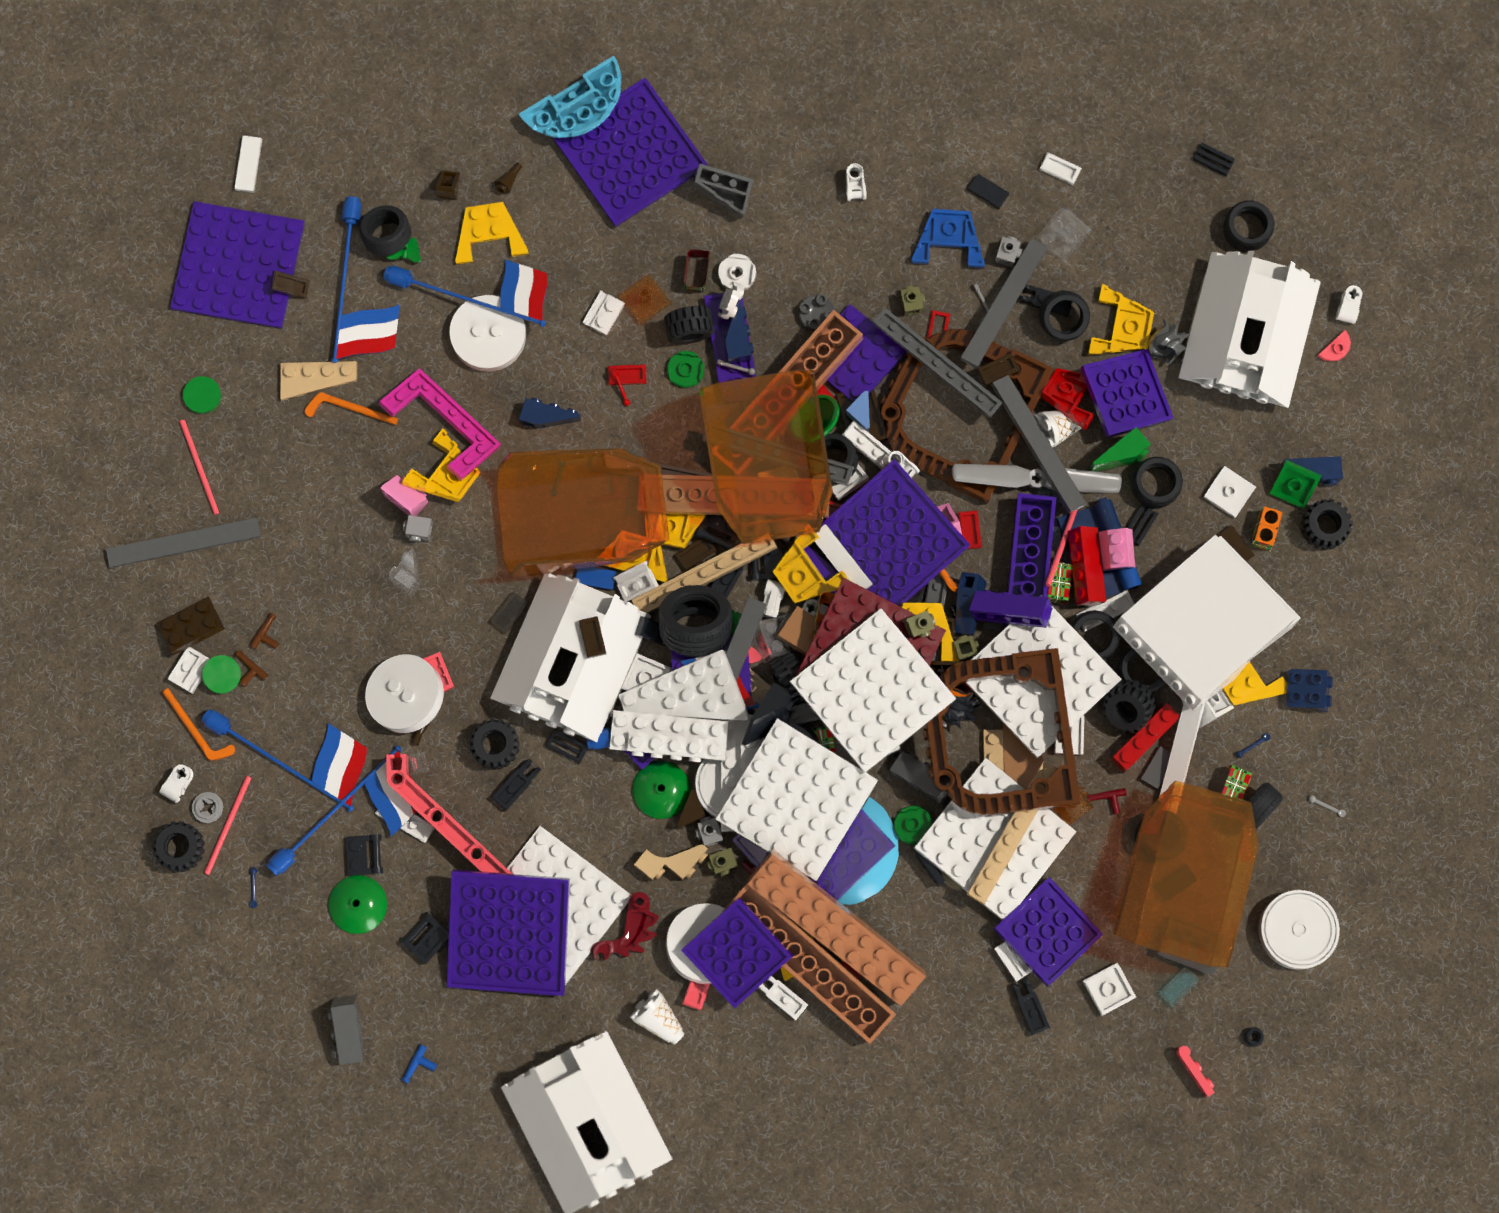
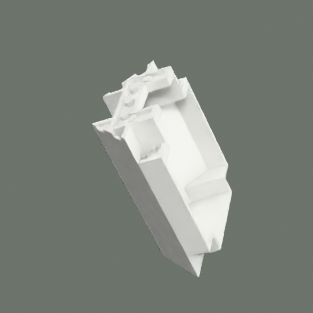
[1178,251,1320,408]
[490,572,651,742]
[501,1031,672,1213]

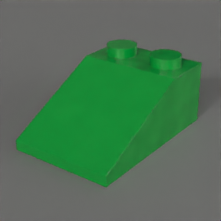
[1089,427,1151,472]

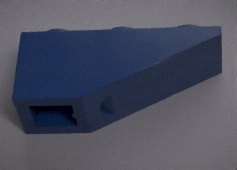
[725,301,754,364]
[519,397,581,429]
[955,572,987,636]

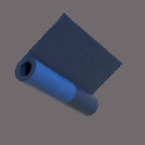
[1057,497,1142,598]

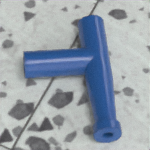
[401,1044,438,1083]

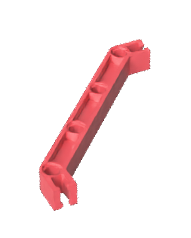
[386,754,512,874]

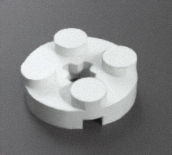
[718,254,756,290]
[718,281,744,319]

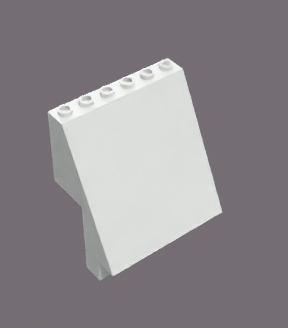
[1113,535,1301,711]

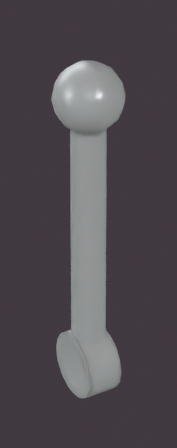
[973,283,989,313]
[716,360,755,375]
[1308,795,1346,817]

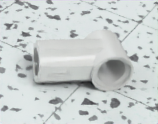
[763,579,785,619]

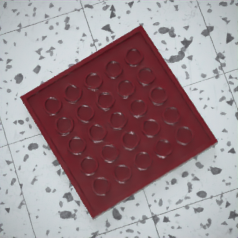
[794,578,946,678]

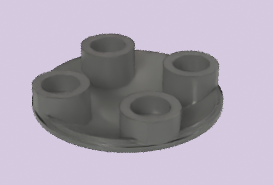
[799,294,836,331]

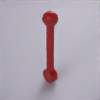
[612,368,630,406]

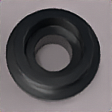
[1244,1027,1264,1047]

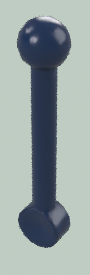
[1236,733,1270,758]
[249,867,257,908]

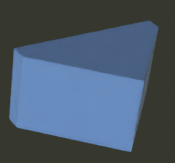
[846,391,870,432]

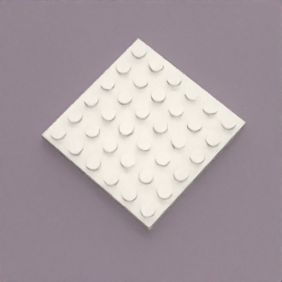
[965,595,1121,758]
[790,609,956,773]
[716,718,878,881]
[914,758,1076,921]
[507,826,631,985]

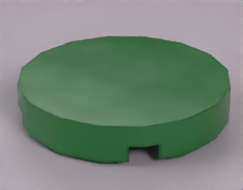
[667,351,705,388]
[183,376,221,414]
[201,655,241,693]
[894,806,933,845]

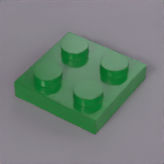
[1270,460,1321,509]

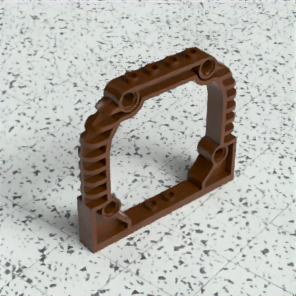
[880,329,1054,504]
[923,648,1081,815]

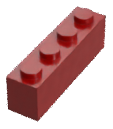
[1068,526,1107,606]
[1110,703,1180,773]

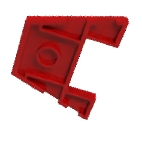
[1041,368,1094,430]

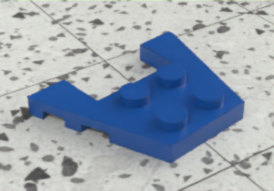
[911,209,985,268]

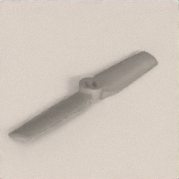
[952,464,1122,493]

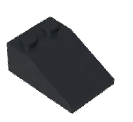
[742,682,794,746]

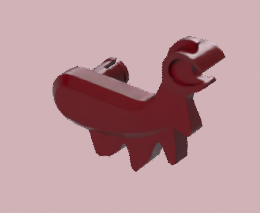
[591,892,659,960]

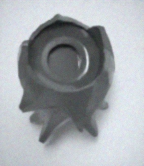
[1148,319,1190,364]

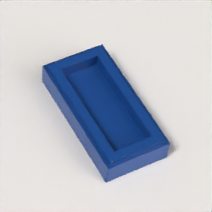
[576,564,616,591]

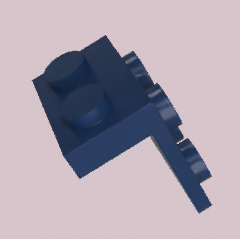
[1286,669,1333,712]

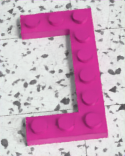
[379,368,501,481]

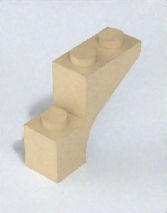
[634,845,708,881]

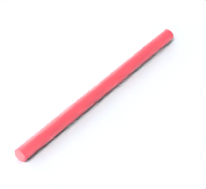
[179,420,219,515]
[1045,509,1078,587]
[204,776,251,875]

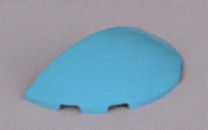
[519,56,621,138]
[838,797,899,905]

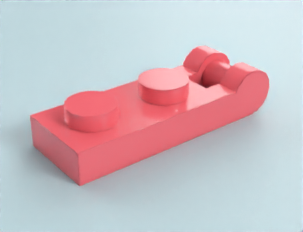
[1176,1046,1215,1097]

